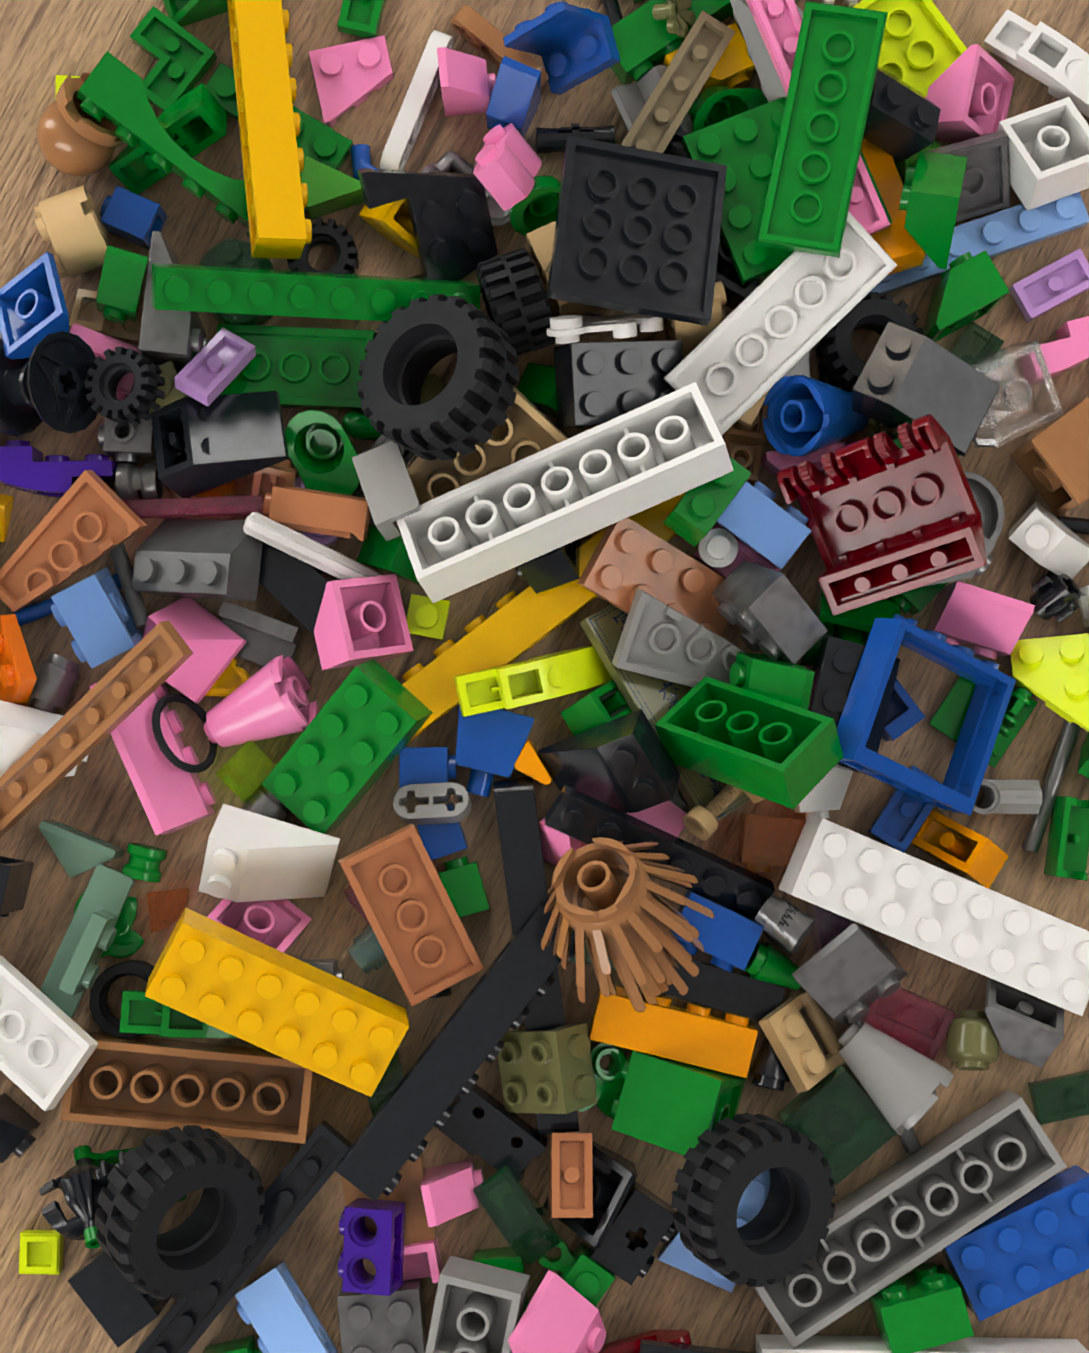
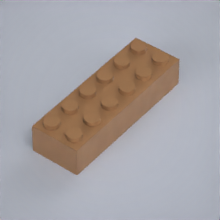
[61,1031,318,1144]

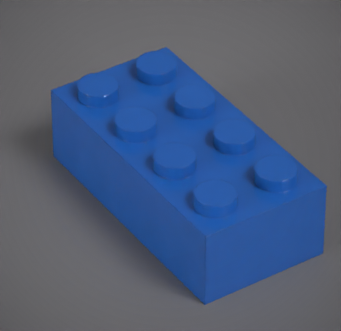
[941,1165,1089,1321]

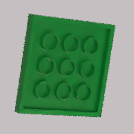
[682,97,892,285]

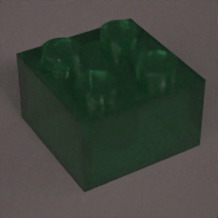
[777,1065,897,1185]

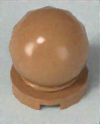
[36,72,124,177]

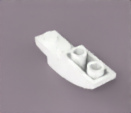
[984,9,1089,118]

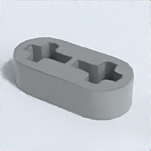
[393,782,472,825]

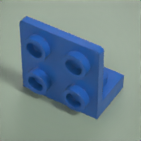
[503,1,621,95]

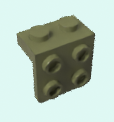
[498,1022,597,1114]

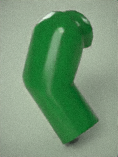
[342,411,382,441]

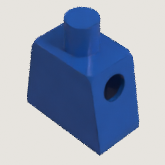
[455,705,534,797]

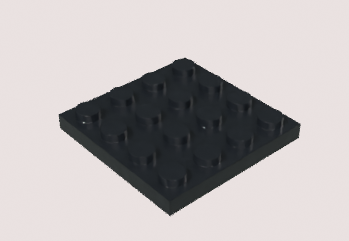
[547,136,727,326]

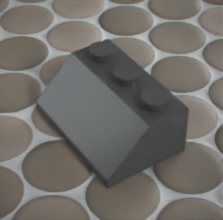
[131,518,263,601]

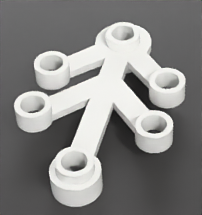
[546,312,664,344]

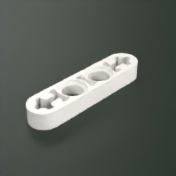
[380,30,454,171]

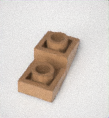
[723,403,768,486]

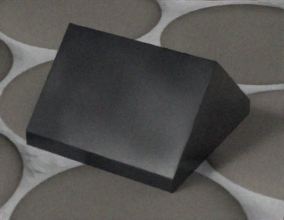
[543,1141,637,1249]

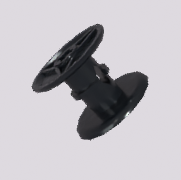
[0,331,98,437]

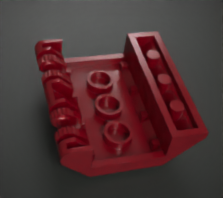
[777,414,987,616]

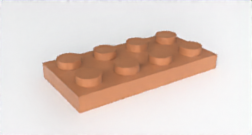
[577,518,729,636]
[338,823,484,1007]

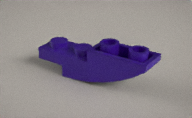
[0,440,118,498]

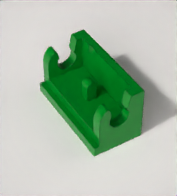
[1044,796,1089,881]

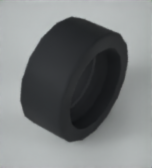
[89,960,155,1039]

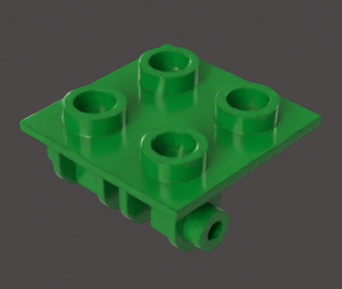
[928,676,1038,768]

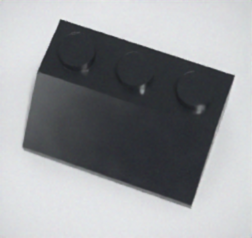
[808,636,900,776]

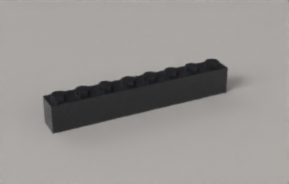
[335,903,575,1202]

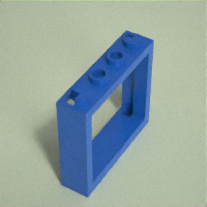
[837,614,1016,816]

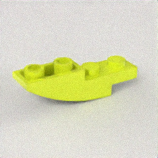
[454,645,613,717]

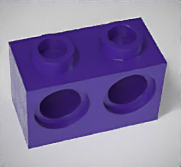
[338,1198,405,1296]

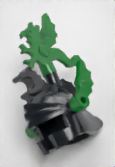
[39,1145,187,1249]

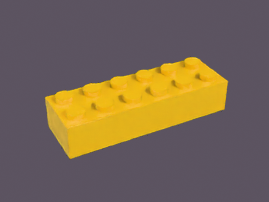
[145,907,409,1097]

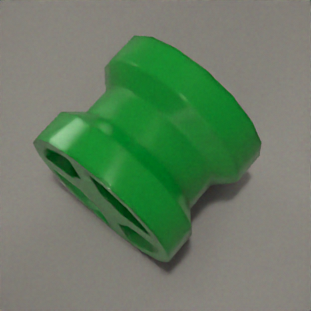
[121,842,168,883]

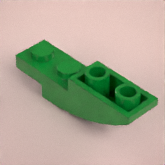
[119,990,237,1038]

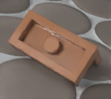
[548,1133,593,1219]

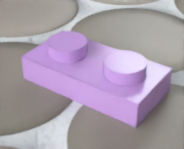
[1009,248,1089,323]
[174,327,256,407]

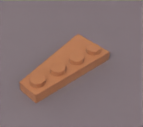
[0,470,147,612]

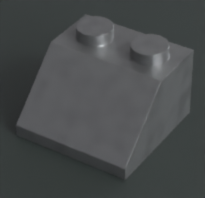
[792,922,908,1024]

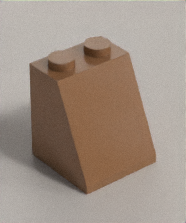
[1010,396,1089,517]

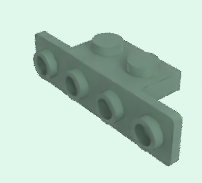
[40,864,135,1019]

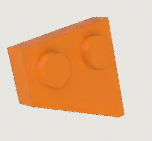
[0,614,37,706]

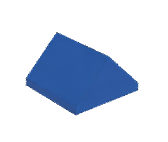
[0,251,69,360]

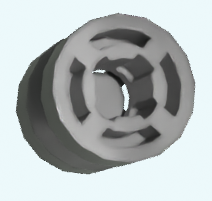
[115,463,163,503]

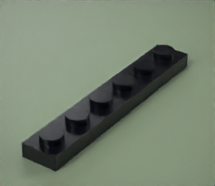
[545,785,775,920]

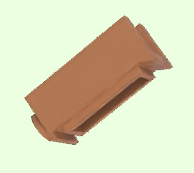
[263,484,371,541]

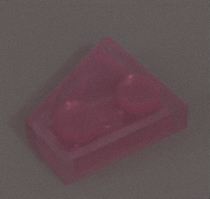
[865,987,955,1061]

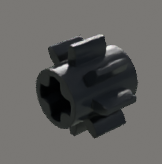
[1029,571,1081,623]

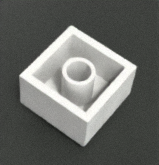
[996,97,1089,211]

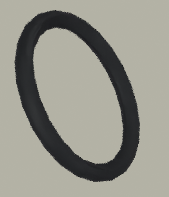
[152,694,218,773]

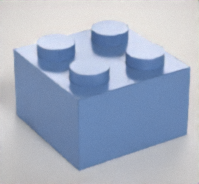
[716,481,812,570]
[51,567,144,669]

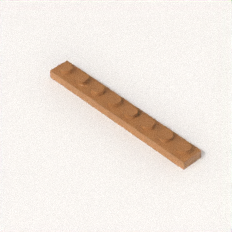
[0,621,194,838]

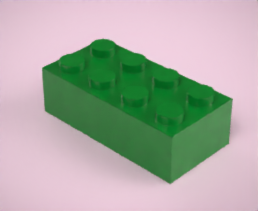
[262,659,433,834]
[655,676,844,809]

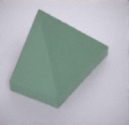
[39,819,125,878]

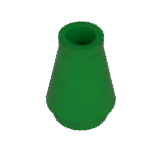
[744,942,801,991]

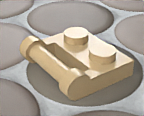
[758,989,845,1093]

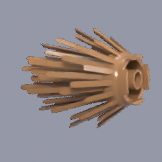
[541,837,714,1012]

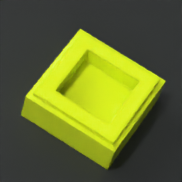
[19,1230,64,1275]

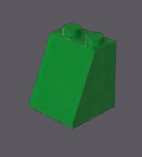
[611,1050,746,1156]

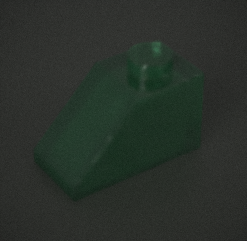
[473,1165,562,1266]

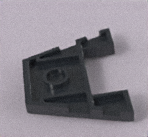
[357,168,498,281]

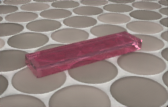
[122,496,265,519]

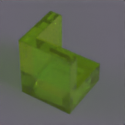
[216,741,278,802]

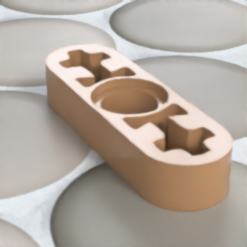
[450,5,549,87]

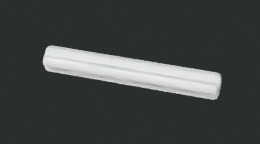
[243,512,383,580]

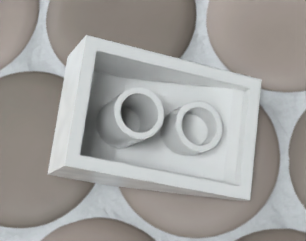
[198,804,340,903]

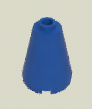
[762,375,869,457]

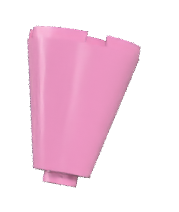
[204,655,319,748]

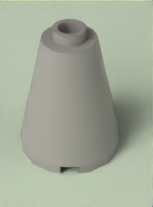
[838,1022,954,1136]

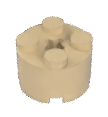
[34,185,113,278]

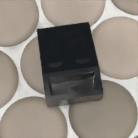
[151,391,289,500]

